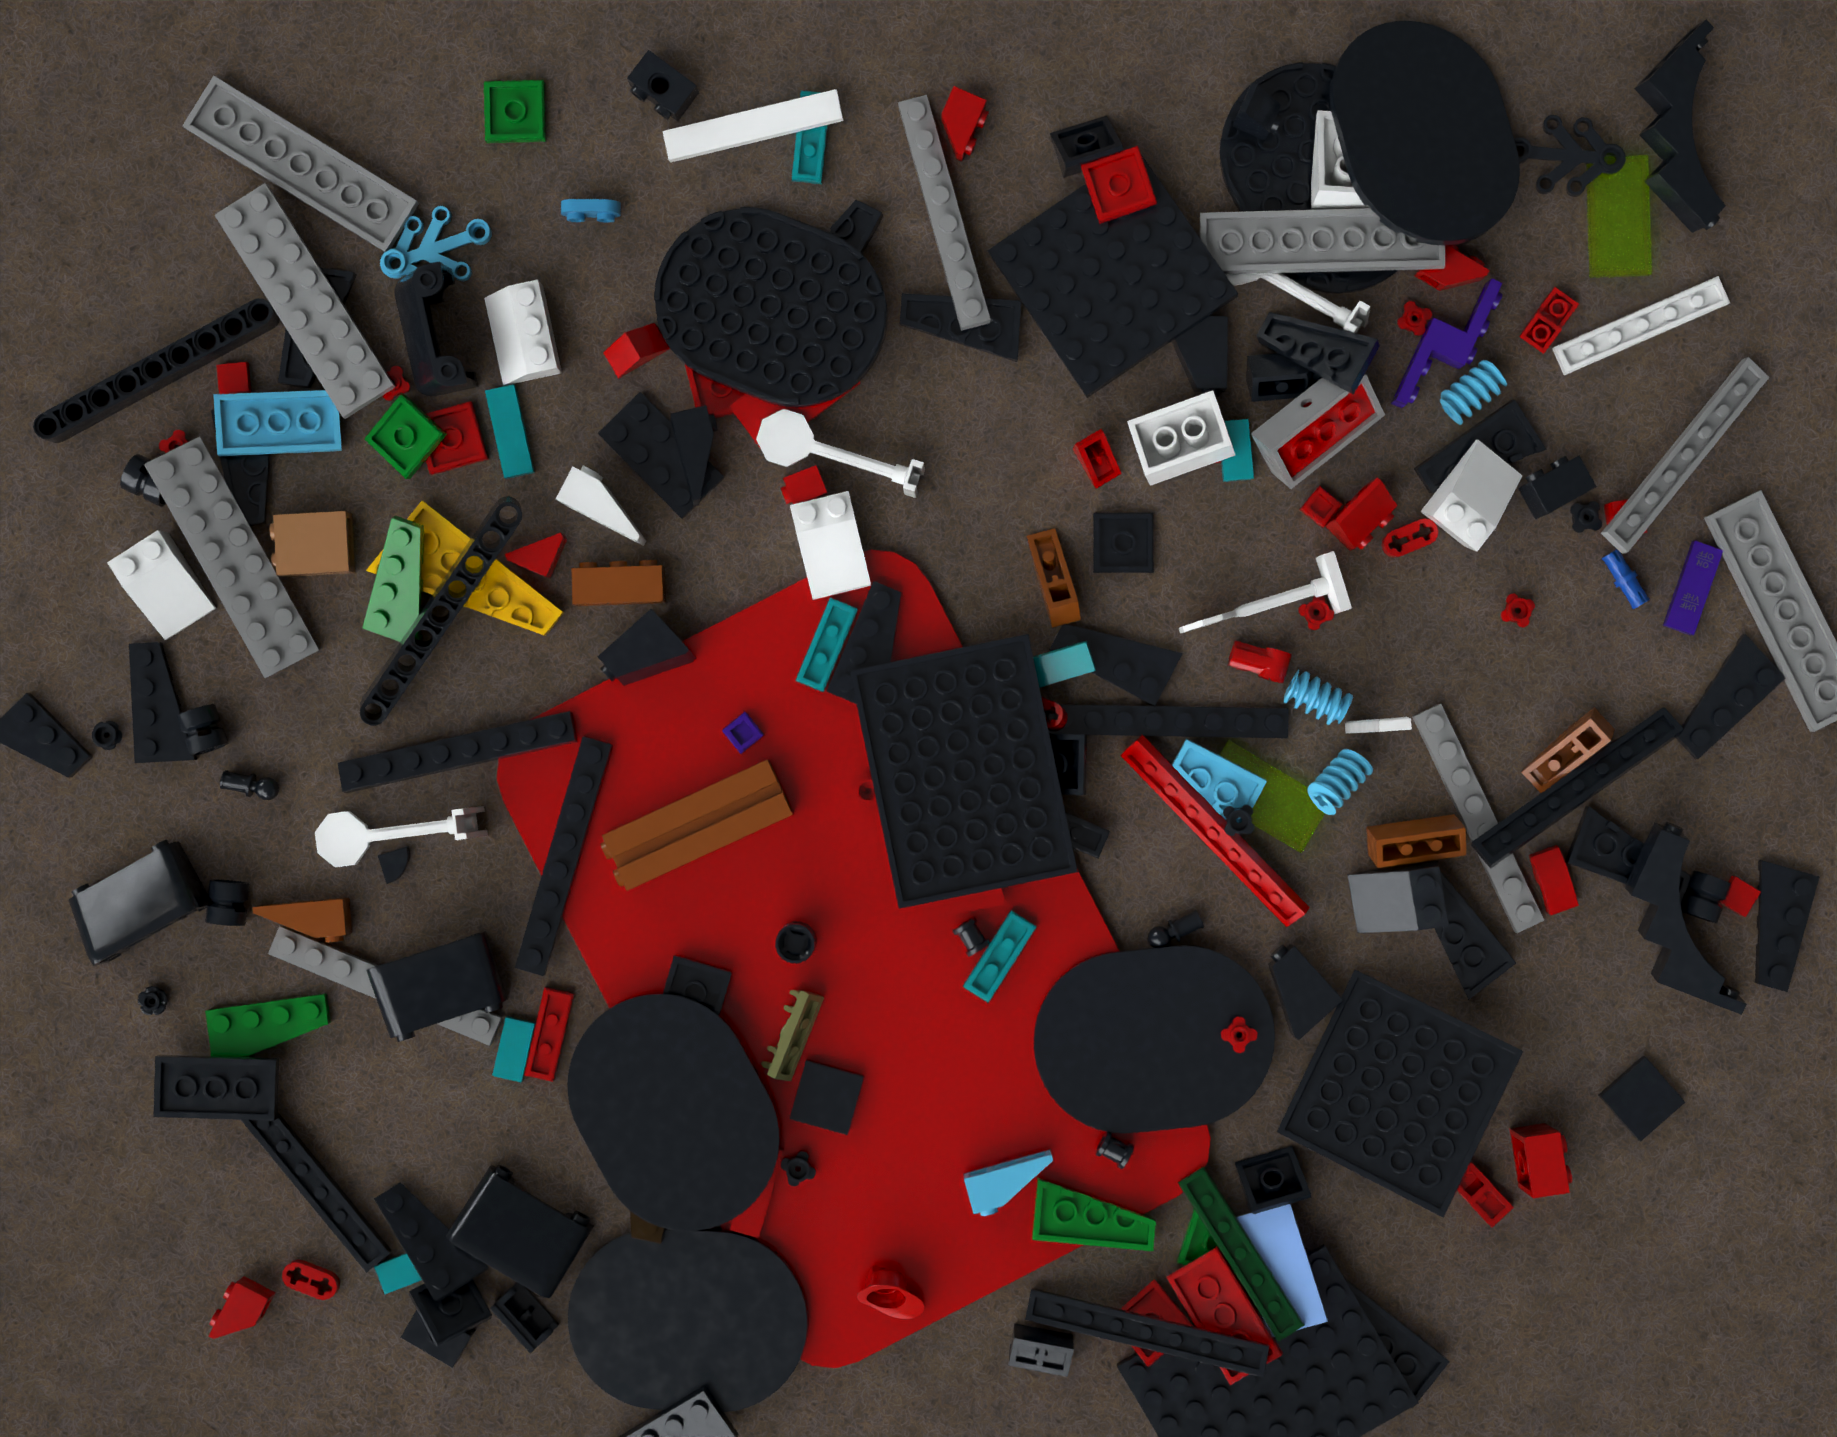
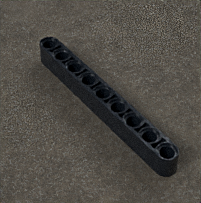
[33,298,280,443]
[360,496,522,726]

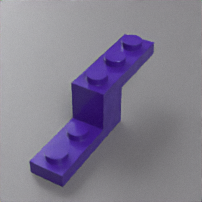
[1391,278,1503,409]

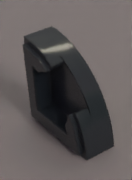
[378,846,410,884]

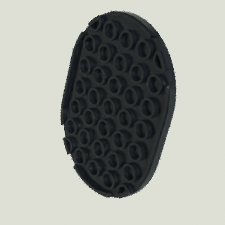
[1329,21,1520,246]
[1219,62,1398,294]
[654,207,888,407]
[1033,945,1275,1134]
[567,994,780,1231]
[568,1228,808,1412]

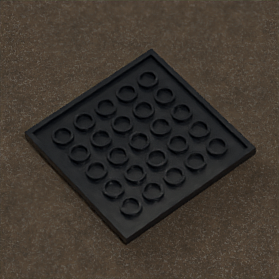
[987,154,1238,398]
[1277,970,1524,1218]

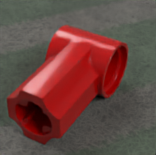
[1228,641,1292,684]

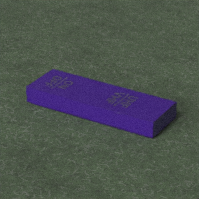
[1663,541,1723,636]

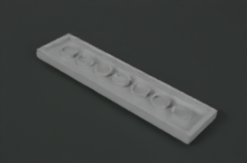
[182,76,419,252]
[215,183,396,419]
[1200,208,1445,274]
[144,436,319,678]
[1704,490,1837,732]

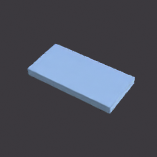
[1237,1204,1328,1337]

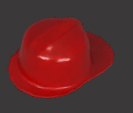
[857,1266,925,1319]

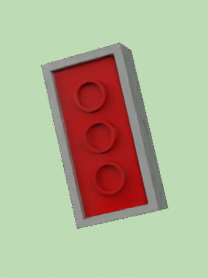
[1251,374,1385,489]

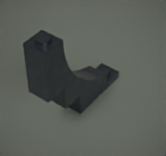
[1634,19,1726,233]
[1625,822,1747,1015]

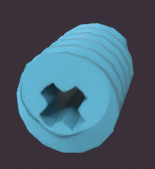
[1440,360,1507,425]
[1283,670,1353,725]
[1307,749,1373,815]

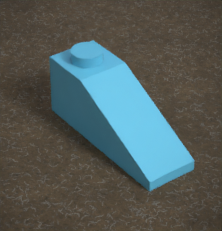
[963,1150,1053,1216]

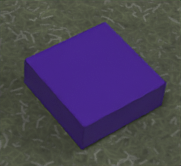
[722,712,764,754]

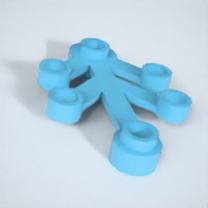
[380,206,492,281]

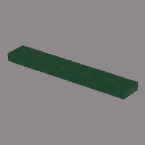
[1178,1166,1305,1342]

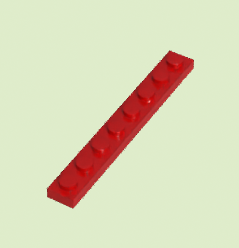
[1120,735,1310,927]

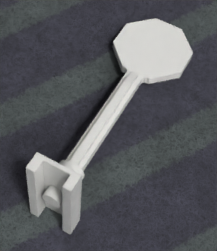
[1225,273,1370,334]
[756,409,925,498]
[1179,551,1352,634]
[315,806,488,867]

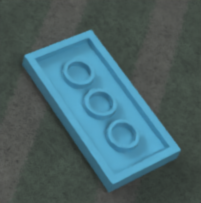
[213,390,342,456]

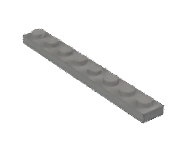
[898,95,990,331]
[1601,357,1769,554]
[1412,704,1544,933]
[268,926,502,1046]

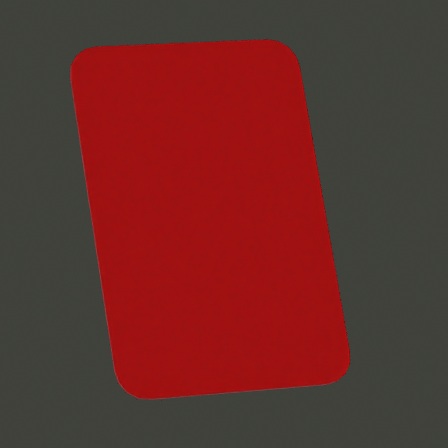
[496,549,1211,1368]

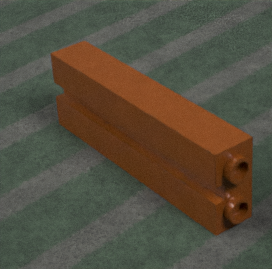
[600,760,794,891]

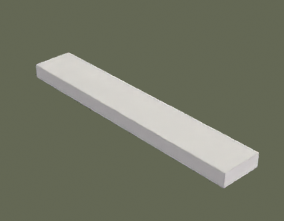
[663,89,844,162]
[1552,276,1730,376]
[1345,717,1412,733]

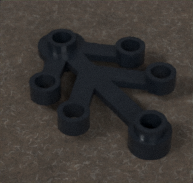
[1514,115,1626,197]

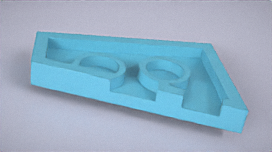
[1172,738,1267,823]

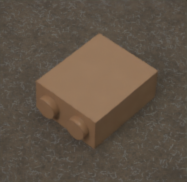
[270,511,355,577]

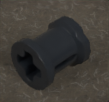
[953,917,991,957]
[1095,1132,1134,1169]

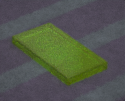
[1586,155,1652,278]
[1219,740,1325,853]

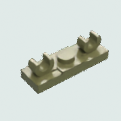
[761,990,824,1081]

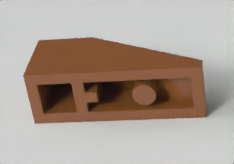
[1027,528,1081,628]
[1521,707,1615,793]
[252,897,352,942]

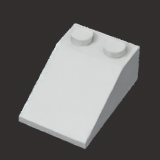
[1311,110,1370,209]
[1420,439,1522,552]
[556,466,646,546]
[790,491,871,600]
[107,530,216,640]

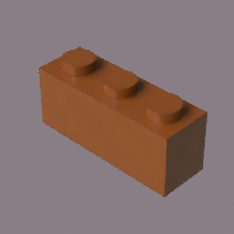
[571,560,666,606]
[1366,814,1467,868]

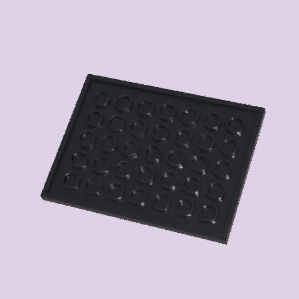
[850,634,1078,909]
[1117,1244,1419,1437]

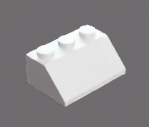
[484,280,562,386]
[1127,390,1236,486]

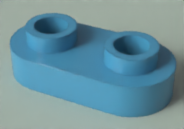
[561,199,621,223]

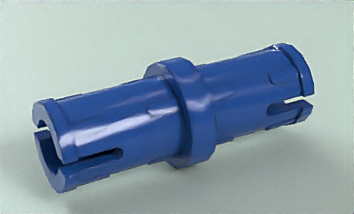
[1601,549,1650,609]

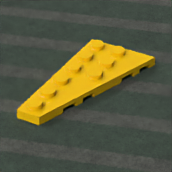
[366,501,564,636]

